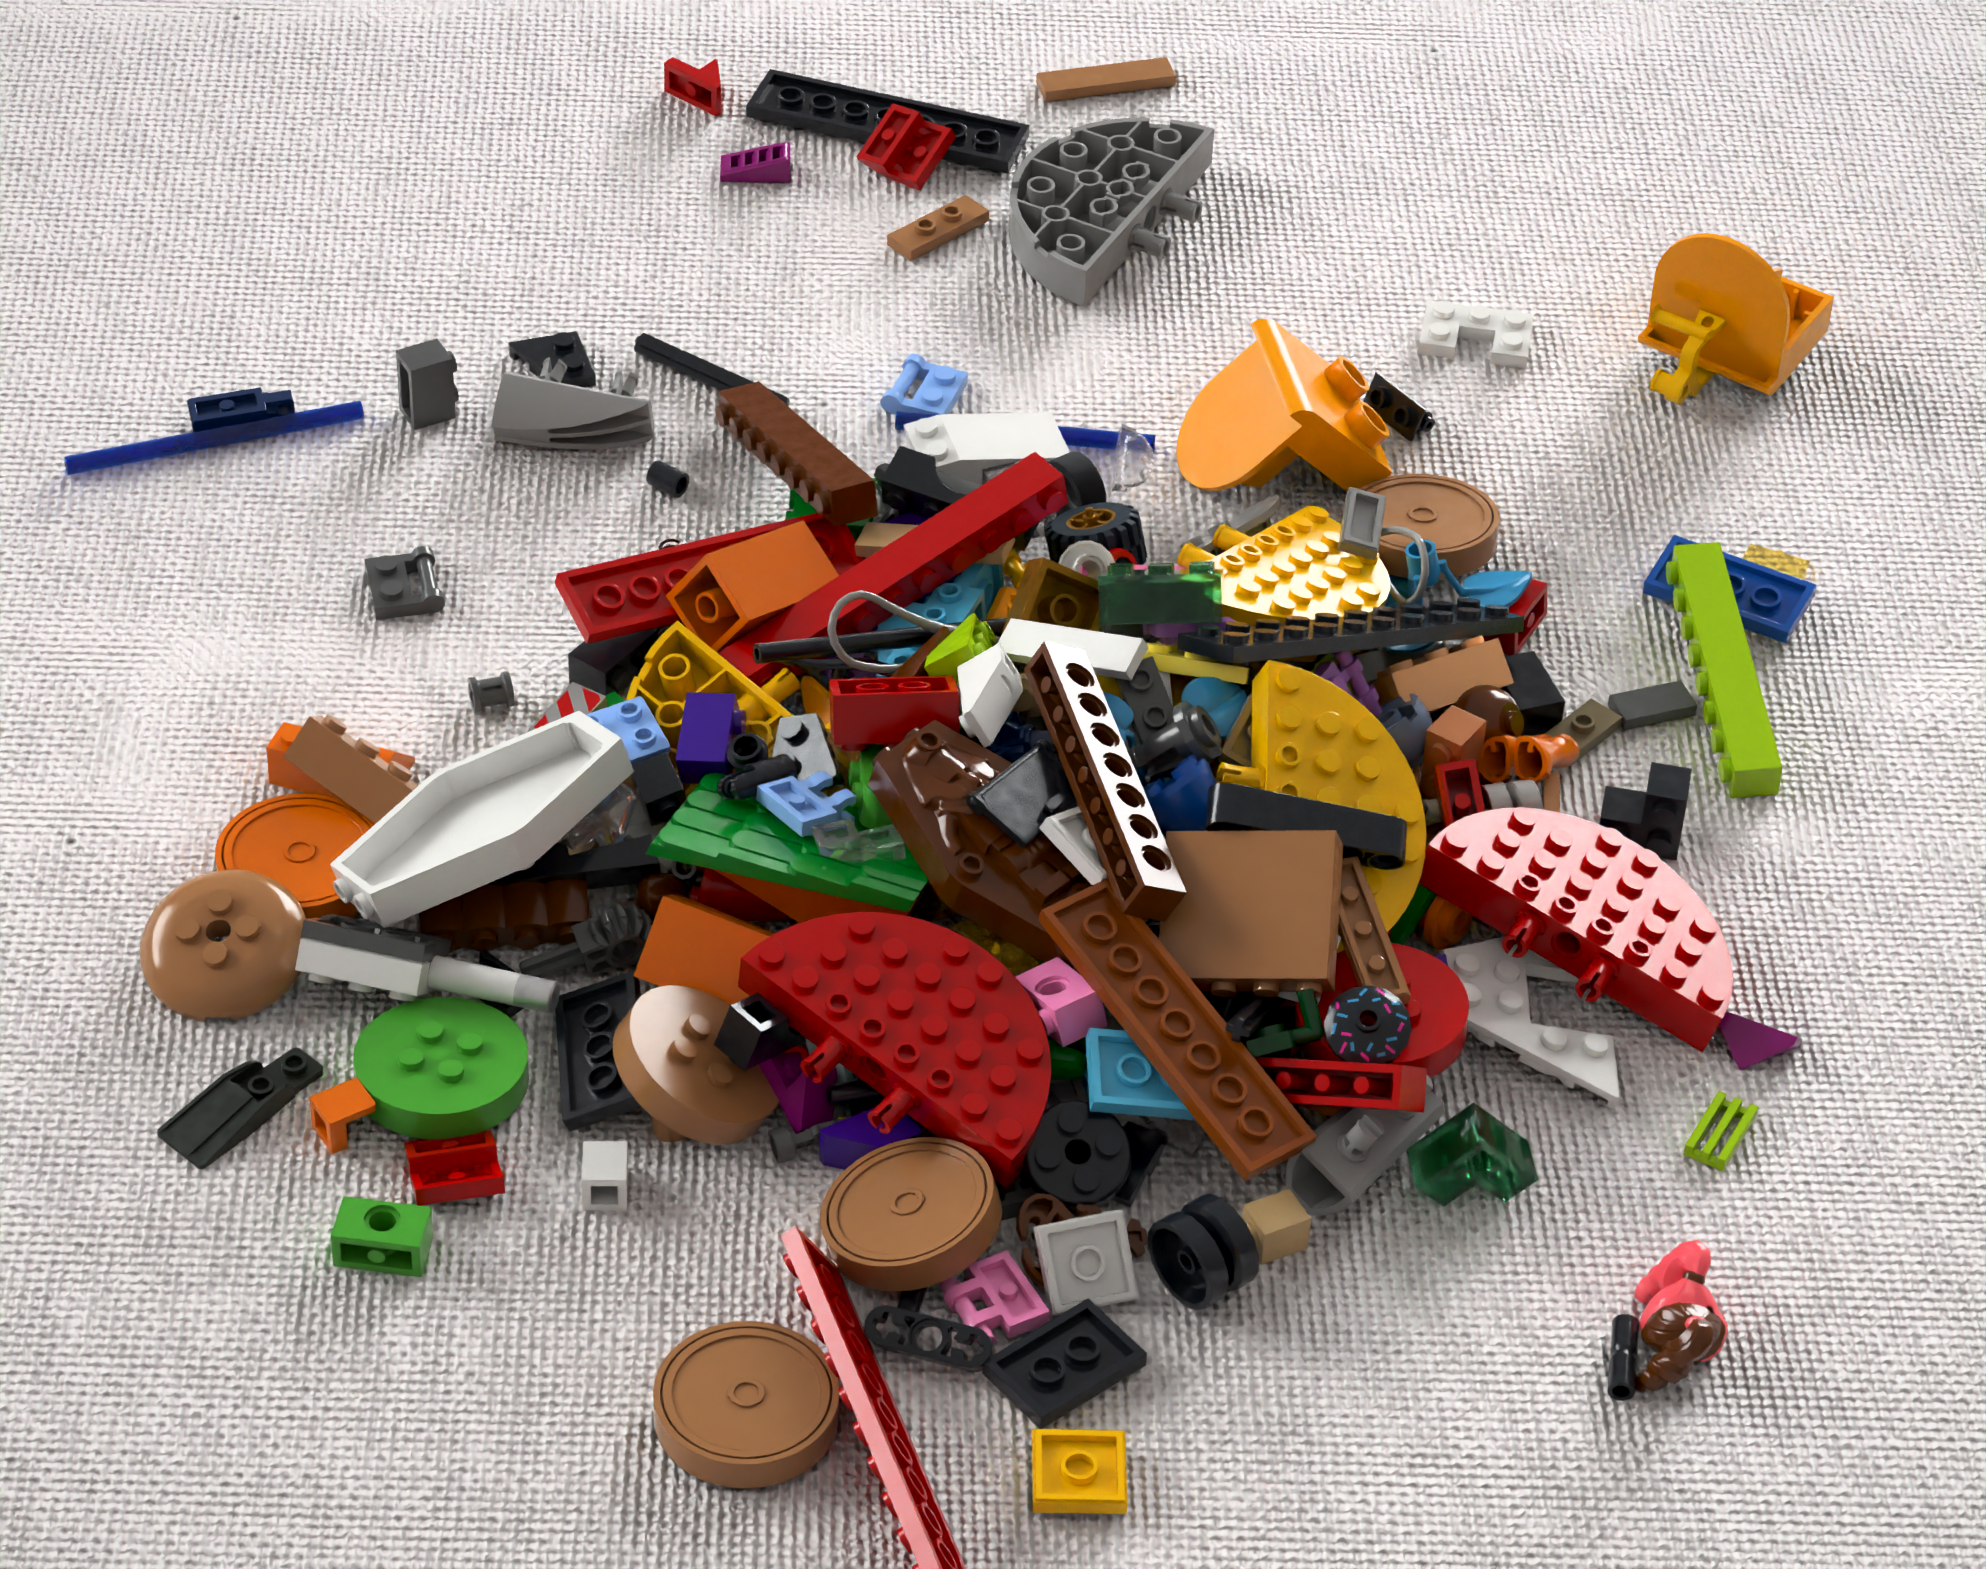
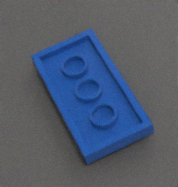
[1643,535,1817,644]

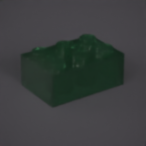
[1098,561,1225,625]

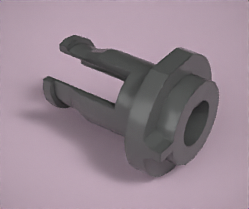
[1128,701,1224,784]

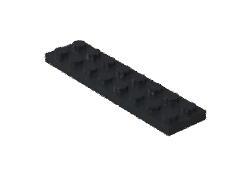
[746,69,1030,174]

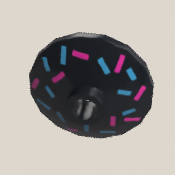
[1324,985,1412,1064]

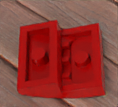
[856,103,956,191]
[404,1130,505,1206]

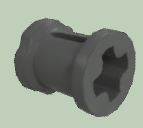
[467,671,515,713]

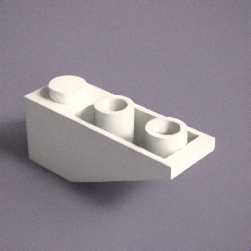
[956,643,1023,747]

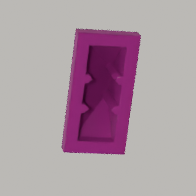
[1719,1011,1803,1070]

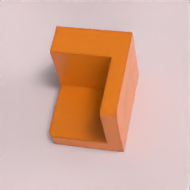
[309,1077,376,1154]

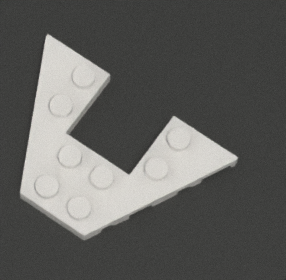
[1442,937,1620,1109]

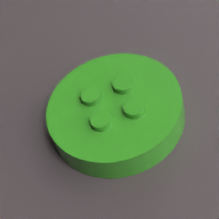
[353,997,529,1140]

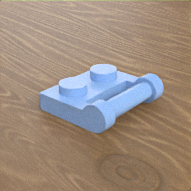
[880,354,968,420]

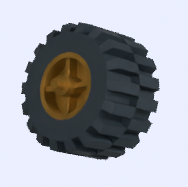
[1044,502,1147,565]

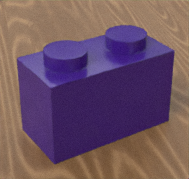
[675,692,746,784]

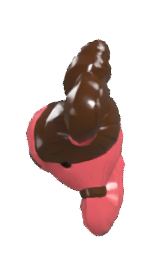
[1635,1240,1728,1393]

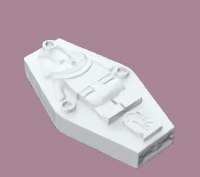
[330,711,634,928]

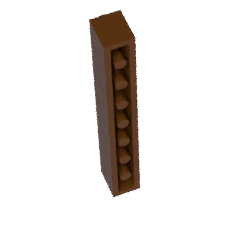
[715,381,878,527]

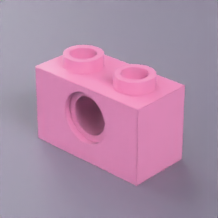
[1015,957,1108,1047]

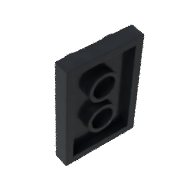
[982,1298,1147,1429]

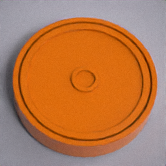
[215,793,375,919]

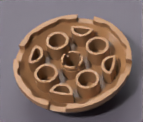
[140,869,306,1022]

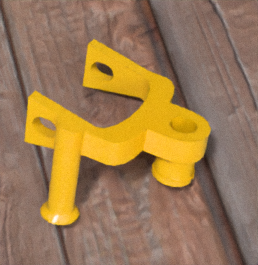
[1650,304,1726,405]

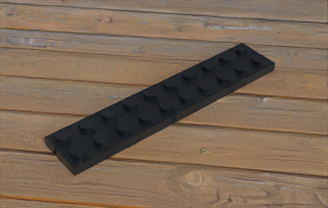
[1177,598,1525,664]

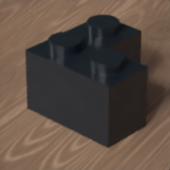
[1599,762,1692,861]

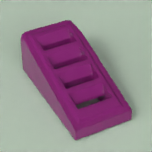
[720,142,790,183]

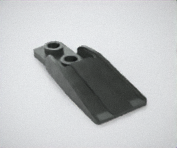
[157,1047,324,1169]

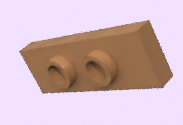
[887,195,989,261]

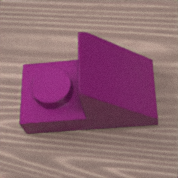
[759,1052,837,1134]

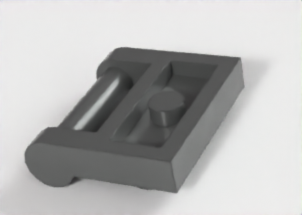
[364,546,445,620]

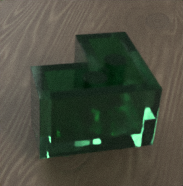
[1407,1102,1539,1207]

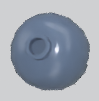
[1376,693,1433,769]

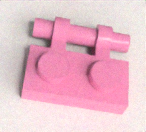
[939,1250,1050,1350]

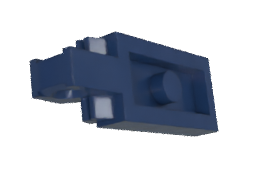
[187,387,295,433]

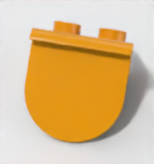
[1638,233,1834,396]
[1176,319,1393,492]

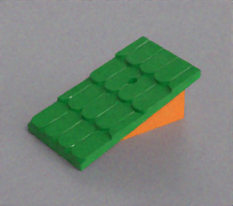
[645,772,930,923]

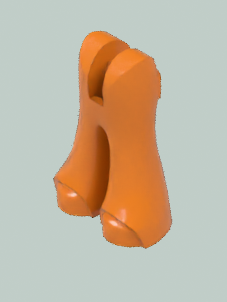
[1477,734,1580,783]

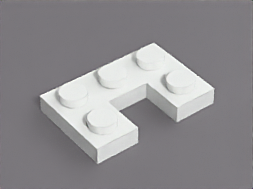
[1418,300,1534,368]

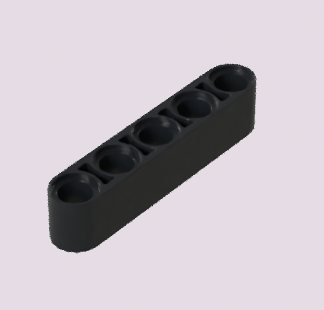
[1205,783,1407,870]

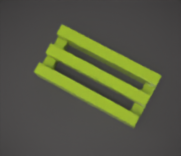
[1683,1091,1759,1171]

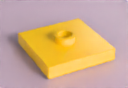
[1032,1429,1128,1514]

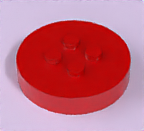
[1294,943,1469,1079]

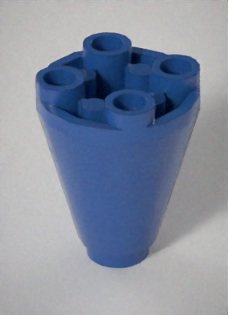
[1143,754,1216,834]

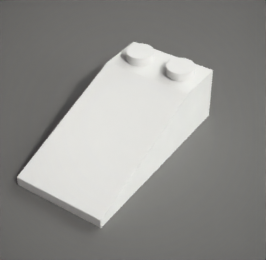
[904,412,1070,486]

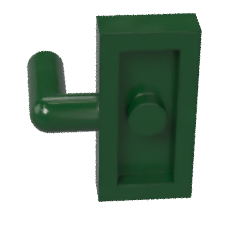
[1246,988,1325,1057]

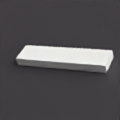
[997,618,1148,680]

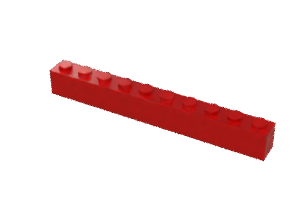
[718,452,1068,688]

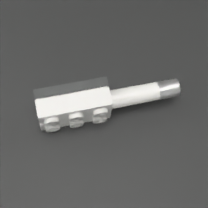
[295,914,560,1013]

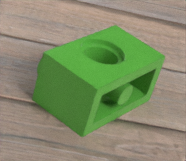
[331,1196,433,1277]

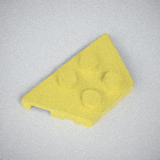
[1143,641,1249,684]

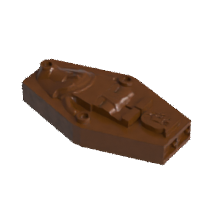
[868,720,1151,975]

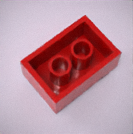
[829,675,960,751]

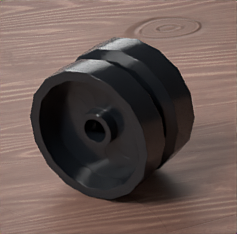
[1147,1193,1259,1311]

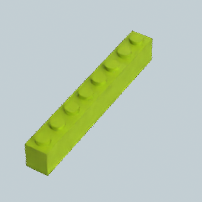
[1666,542,1783,798]

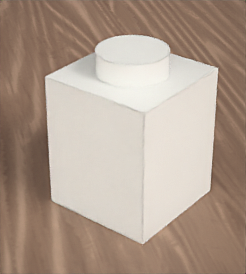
[582,1141,628,1211]

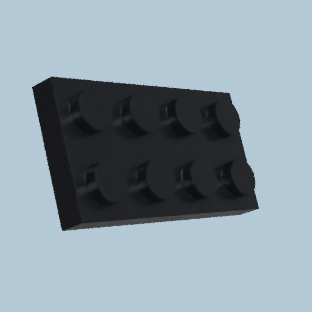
[555,970,642,1132]

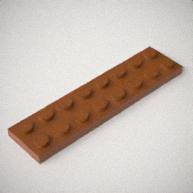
[1037,878,1318,1182]

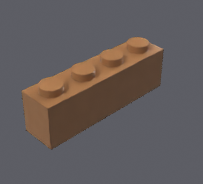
[283,714,419,824]

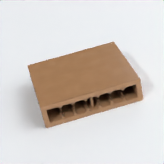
[1159,830,1343,997]

